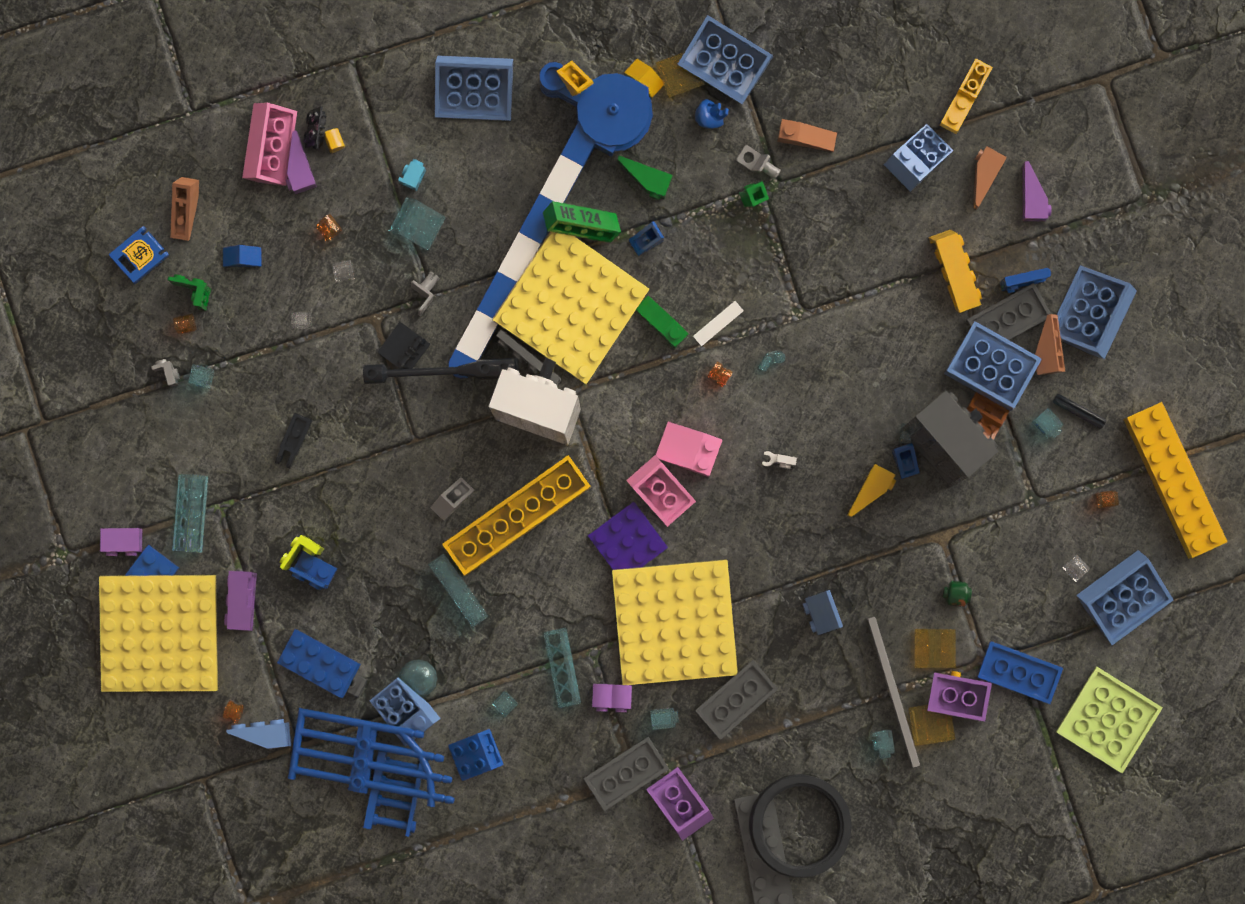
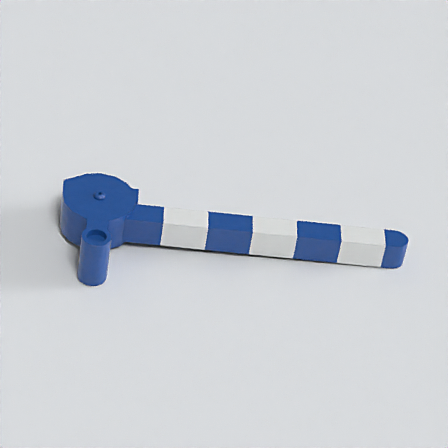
[449,62,653,379]

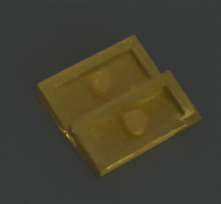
[655,52,705,98]
[915,629,956,668]
[909,705,956,746]

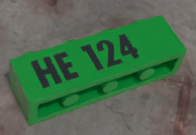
[543,201,621,243]

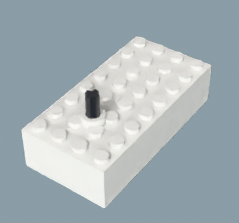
[489,358,581,445]

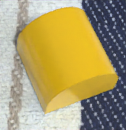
[324,128,345,154]

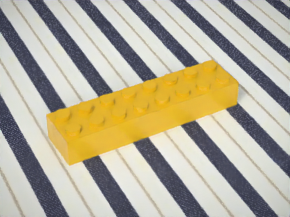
[1123,402,1227,559]
[442,455,591,576]

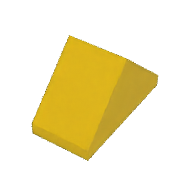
[624,59,665,98]
[556,61,594,96]

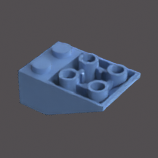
[884,124,953,192]
[370,678,441,746]
[226,719,291,749]

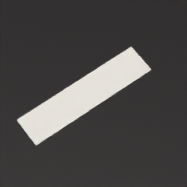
[693,301,744,346]

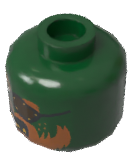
[943,581,972,607]

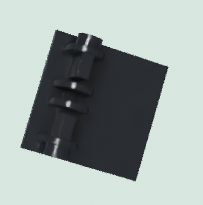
[303,106,327,150]
[378,322,430,369]

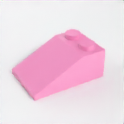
[656,422,722,477]
[627,455,696,527]

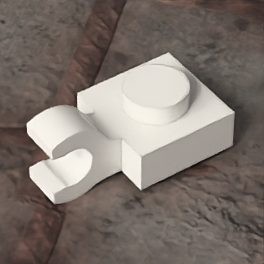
[762,451,797,469]

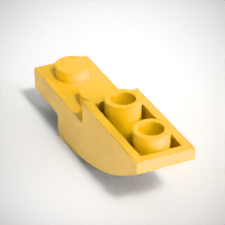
[940,59,993,134]

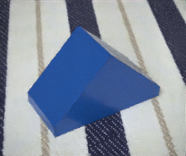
[629,221,664,256]
[223,245,262,267]
[892,443,920,479]

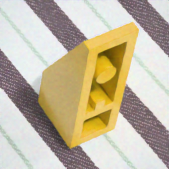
[847,464,896,518]

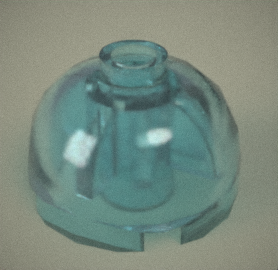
[399,659,438,697]

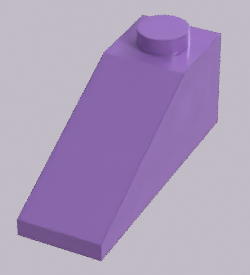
[286,130,317,194]
[1022,161,1051,221]

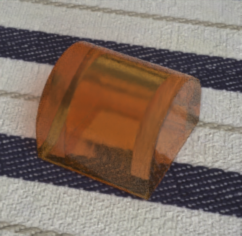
[316,214,342,241]
[173,313,197,334]
[1095,490,1119,509]

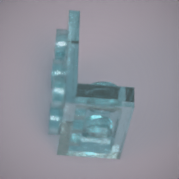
[389,197,445,250]

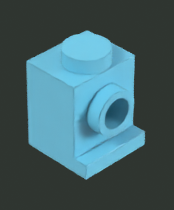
[398,159,426,191]

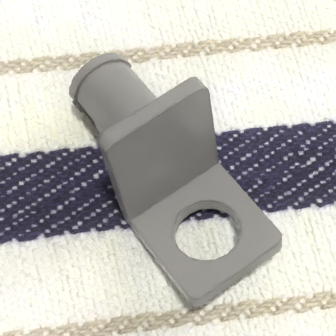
[736,145,781,179]
[411,272,440,316]

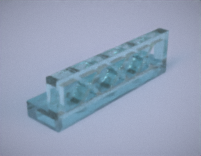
[172,474,208,553]
[544,628,581,708]

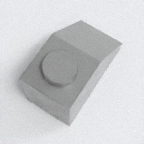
[430,477,474,521]

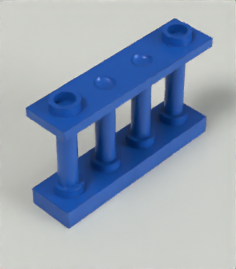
[363,751,424,837]

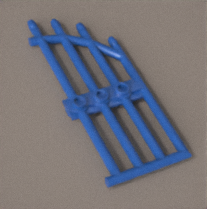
[288,708,455,807]

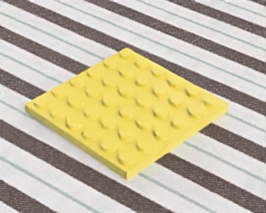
[492,232,649,384]
[612,560,738,685]
[99,575,218,692]

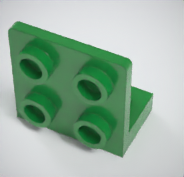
[167,274,211,311]

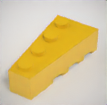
[928,230,982,313]

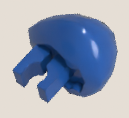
[695,99,729,129]

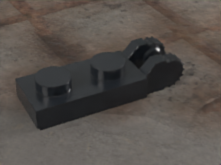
[275,413,313,469]

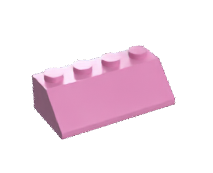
[242,103,297,186]

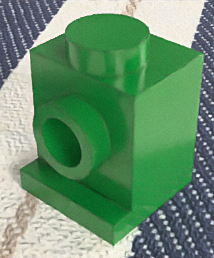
[739,181,769,207]

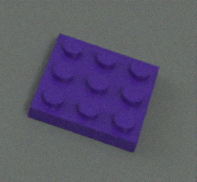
[588,502,668,570]

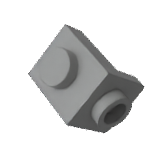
[151,359,180,387]

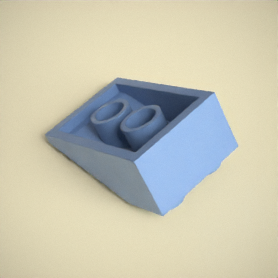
[803,590,843,635]

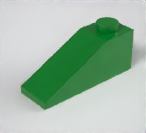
[617,156,673,200]
[636,296,689,349]

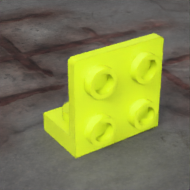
[280,535,324,570]

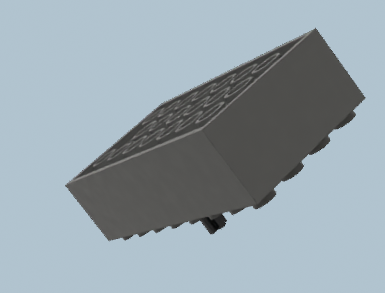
[901,391,999,487]

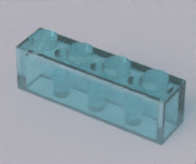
[428,554,490,628]

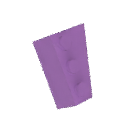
[224,571,257,631]

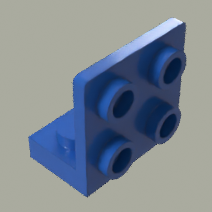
[289,551,338,590]
[449,729,504,781]

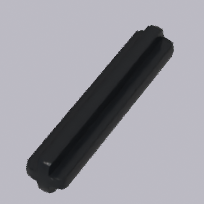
[1053,394,1106,429]

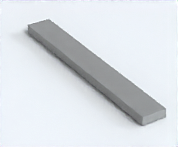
[867,617,920,768]

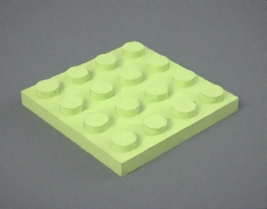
[1056,667,1163,774]

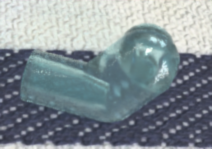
[758,351,786,372]

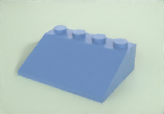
[678,15,773,104]
[435,56,513,120]
[1057,265,1137,359]
[944,321,1042,411]
[1076,550,1173,645]

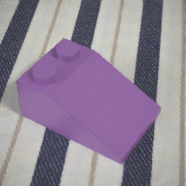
[927,672,992,721]
[646,767,714,841]

